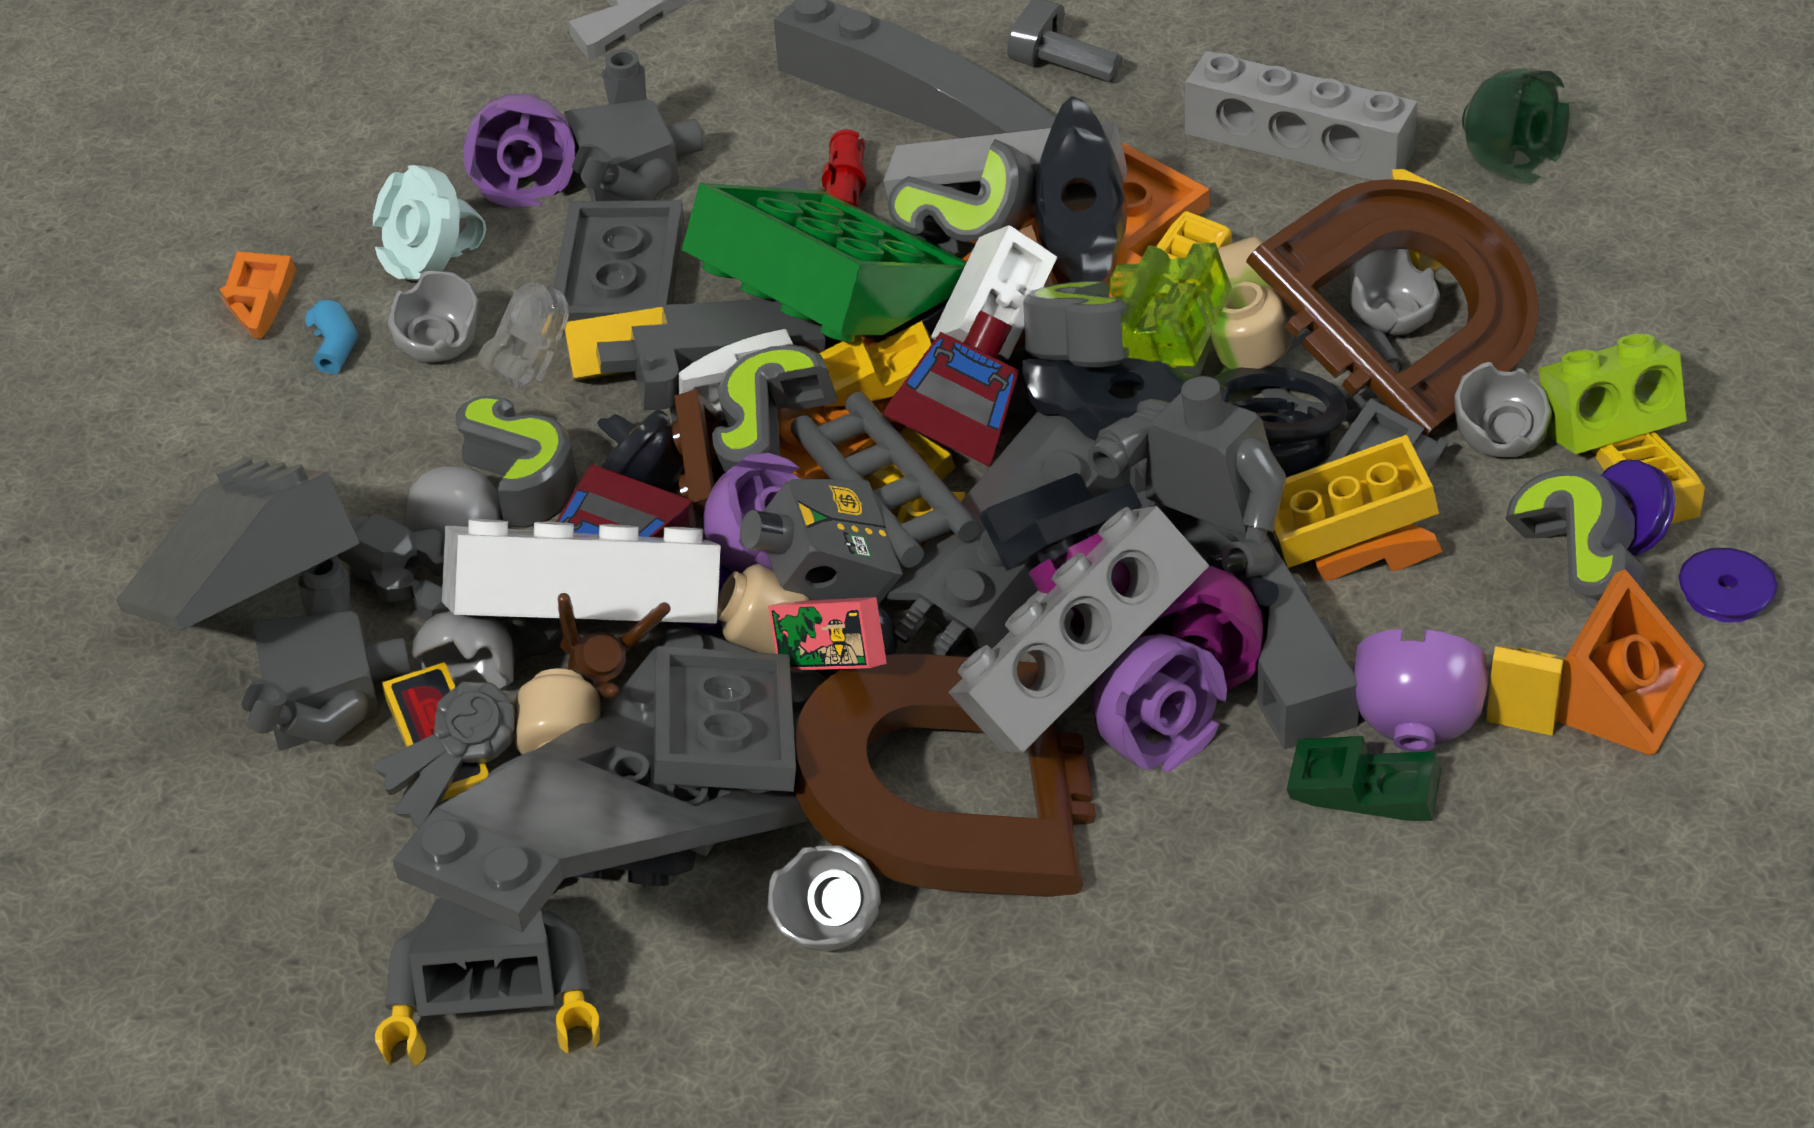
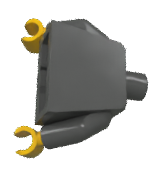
[375,898,600,1066]

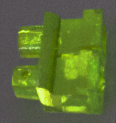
[1110,242,1232,366]

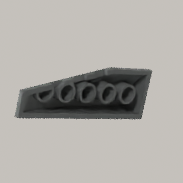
[774,0,1056,138]

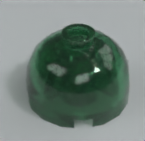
[1462,68,1570,183]

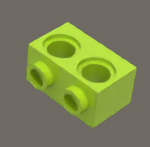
[1539,334,1687,455]

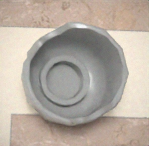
[1348,248,1440,335]
[388,270,479,363]
[1454,362,1552,457]
[405,466,501,556]
[413,611,514,689]
[767,845,881,952]

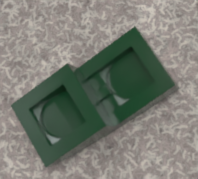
[1286,736,1442,821]

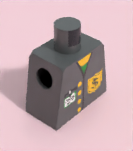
[740,479,903,605]

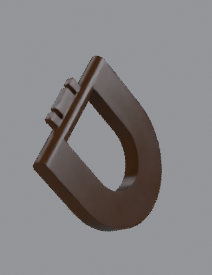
[1246,179,1539,438]
[794,653,1096,897]

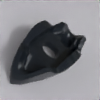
[1034,96,1127,284]
[1022,358,1230,441]

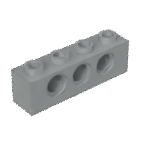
[1185,51,1418,180]
[948,506,1209,753]

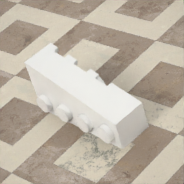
[442,519,721,623]

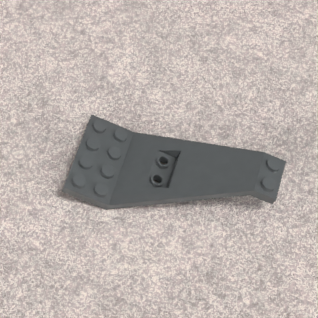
[393,622,896,932]

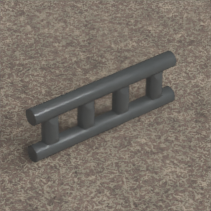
[791,392,981,568]

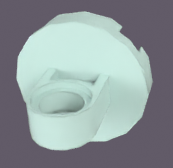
[373,165,486,281]

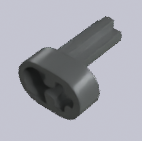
[1007,0,1123,82]

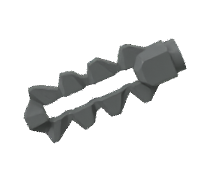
[337,512,563,663]

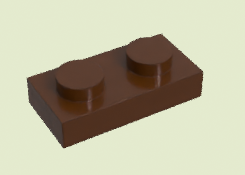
[671,389,724,518]

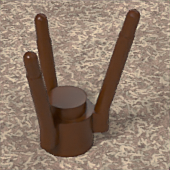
[557,593,671,700]

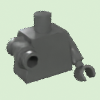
[564,49,703,201]
[1088,376,1286,578]
[241,556,411,751]

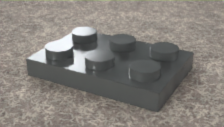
[549,200,684,331]
[654,646,796,793]

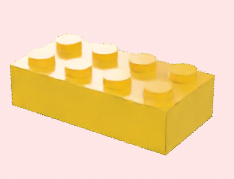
[1272,434,1439,568]

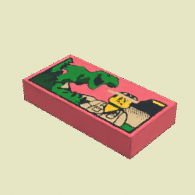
[768,597,887,670]

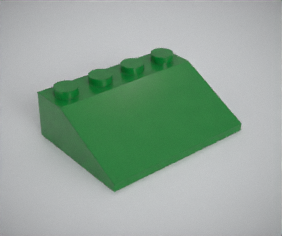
[682,183,967,342]

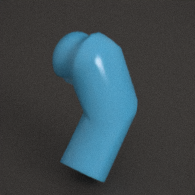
[305,299,359,374]

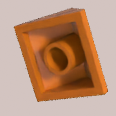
[1557,569,1704,755]

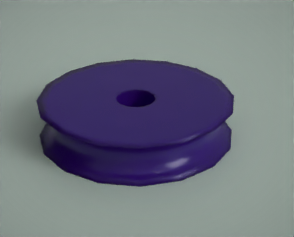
[1600,459,1676,556]
[1678,547,1778,623]

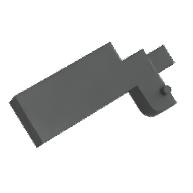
[596,299,825,410]

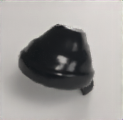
[597,409,684,491]

